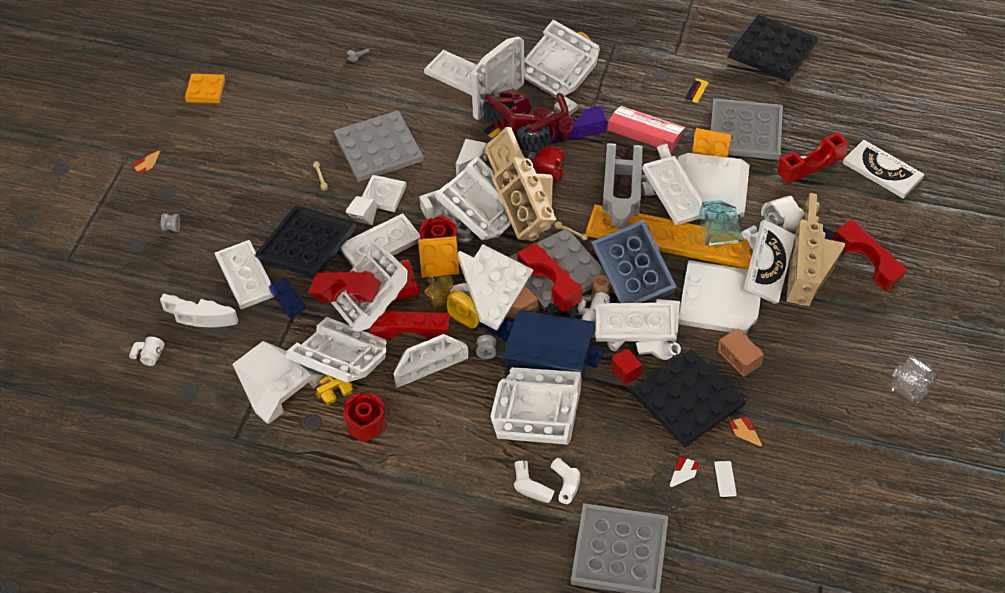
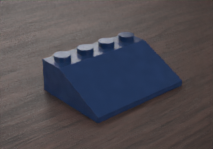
[504,310,595,378]

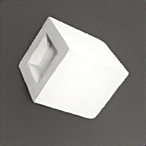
[419,190,443,220]

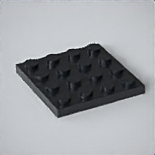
[728,14,818,81]
[254,205,357,278]
[631,349,746,447]

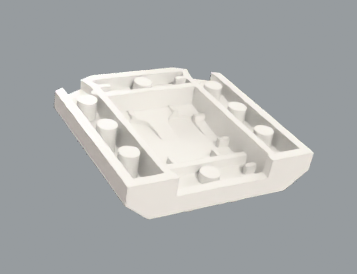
[524,20,600,98]
[471,37,524,120]
[678,153,750,221]
[435,157,512,240]
[331,243,408,332]
[678,260,761,334]
[286,317,386,383]
[490,367,581,445]

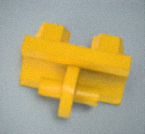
[316,374,353,406]

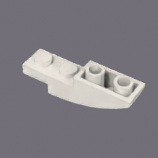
[160,294,238,327]

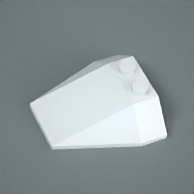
[233,341,325,424]

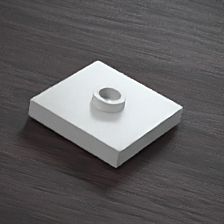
[362,175,407,212]

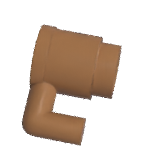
[592,275,615,298]

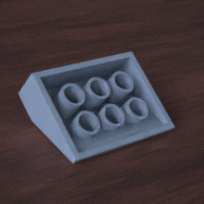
[591,220,676,303]

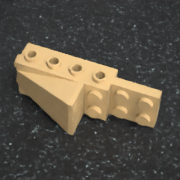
[484,127,556,241]
[786,193,845,306]

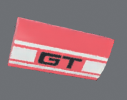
[608,106,686,152]

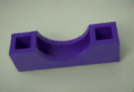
[550,106,607,144]

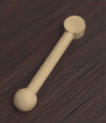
[313,162,328,190]
[554,221,588,241]

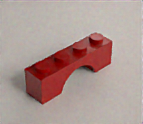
[777,132,849,184]
[832,219,907,292]
[517,243,583,312]
[308,271,381,303]
[370,311,451,341]

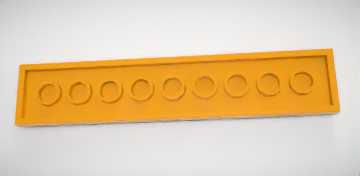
[586,204,753,269]

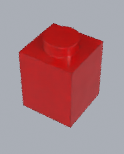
[611,349,642,385]

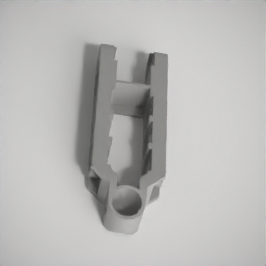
[602,143,643,228]

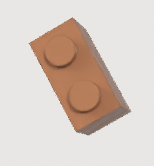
[718,328,764,377]

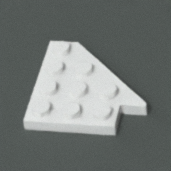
[458,245,533,331]

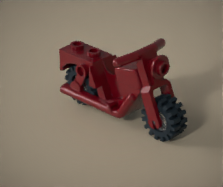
[483,88,575,151]

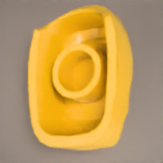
[447,290,480,328]

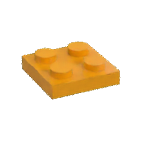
[185,74,225,103]
[692,128,732,158]
[418,236,459,277]

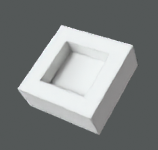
[554,97,578,116]

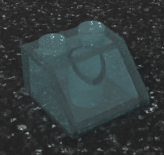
[699,200,743,245]

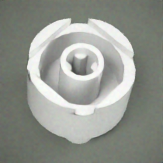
[761,196,804,233]

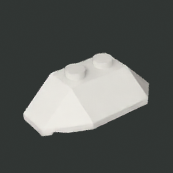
[394,334,468,388]

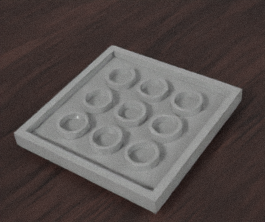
[710,98,783,160]
[334,110,424,182]
[509,228,607,311]
[571,503,668,593]

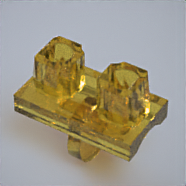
[424,275,454,308]

